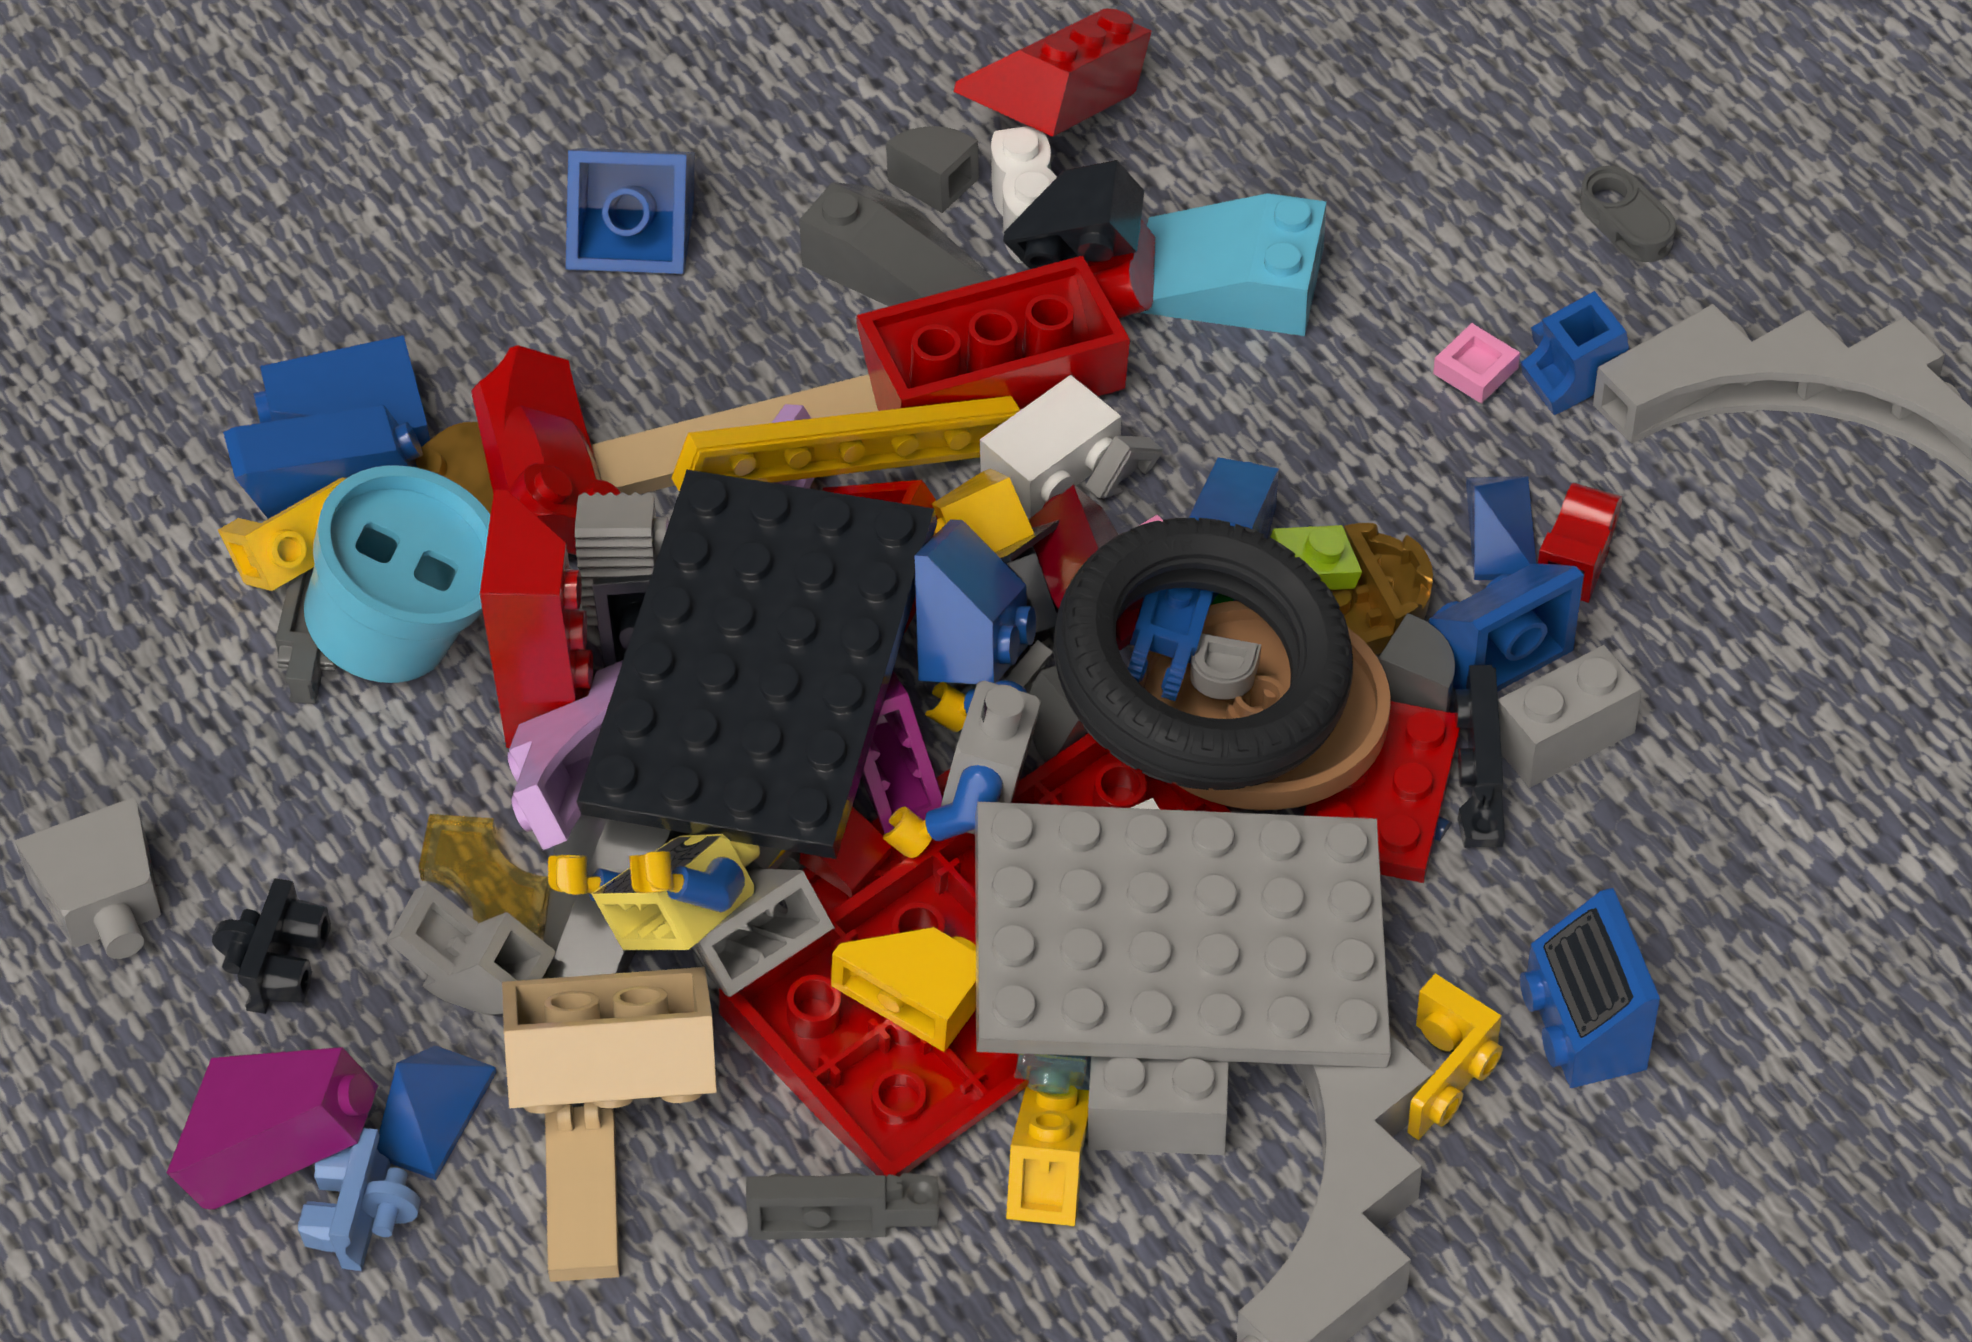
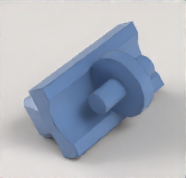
[298,1128,421,1271]

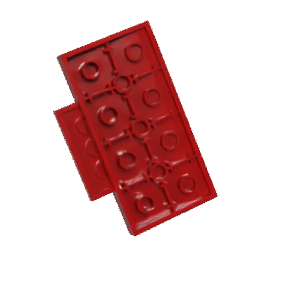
[719,733,1231,1177]

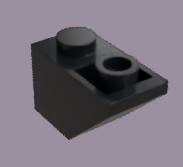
[1003,160,1145,269]

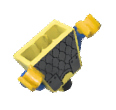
[548,834,760,950]

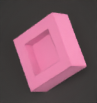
[1433,323,1520,404]

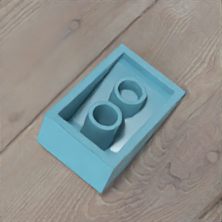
[1141,193,1327,336]

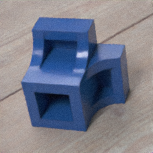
[1520,291,1629,415]

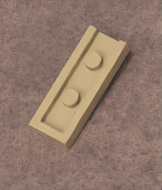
[545,1102,619,1282]

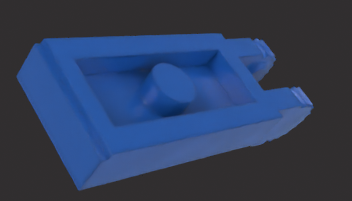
[1127,588,1213,701]

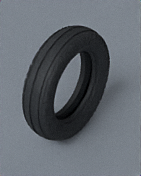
[1054,518,1353,790]

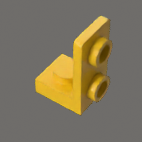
[218,477,346,591]
[1407,973,1503,1140]
[1006,1081,1089,1226]

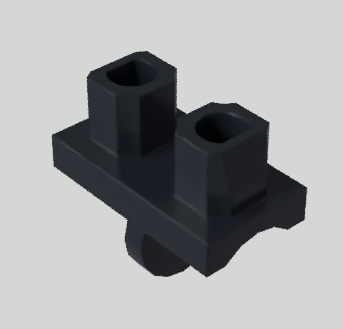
[212,878,331,1014]

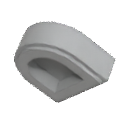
[1190,633,1262,700]

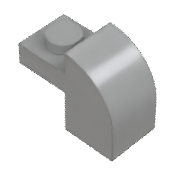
[386,884,556,1014]

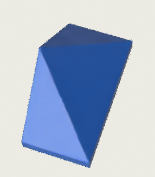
[1466,476,1536,580]
[377,1045,497,1180]

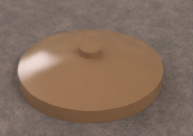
[1139,601,1391,810]

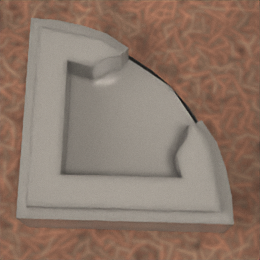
[1085,435,1163,498]

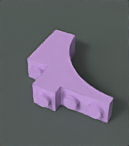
[508,661,623,850]

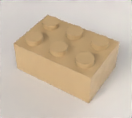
[502,967,717,1114]

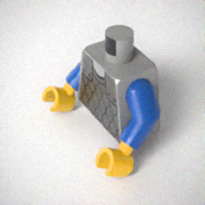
[883,680,1041,858]

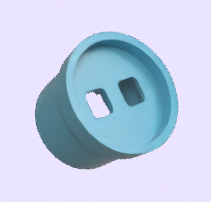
[304,465,491,683]

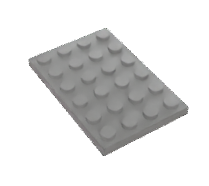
[975,802,1391,1068]

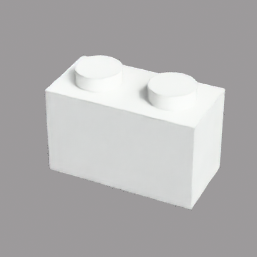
[980,375,1121,518]

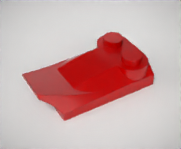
[471,345,621,555]

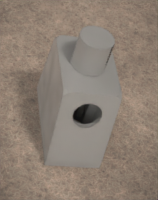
[15,797,161,959]
[692,868,834,997]

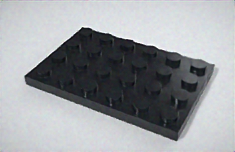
[576,470,937,859]

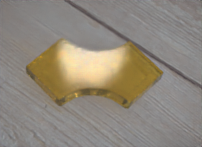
[418,814,550,939]

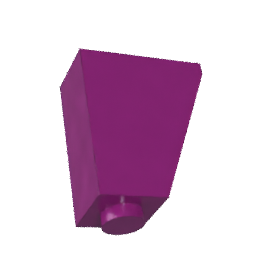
[861,672,943,834]
[166,1047,379,1210]

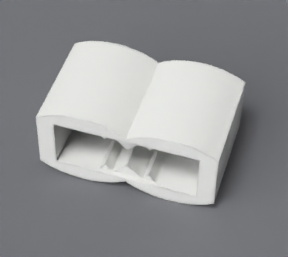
[991,126,1057,263]

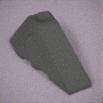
[542,815,695,979]

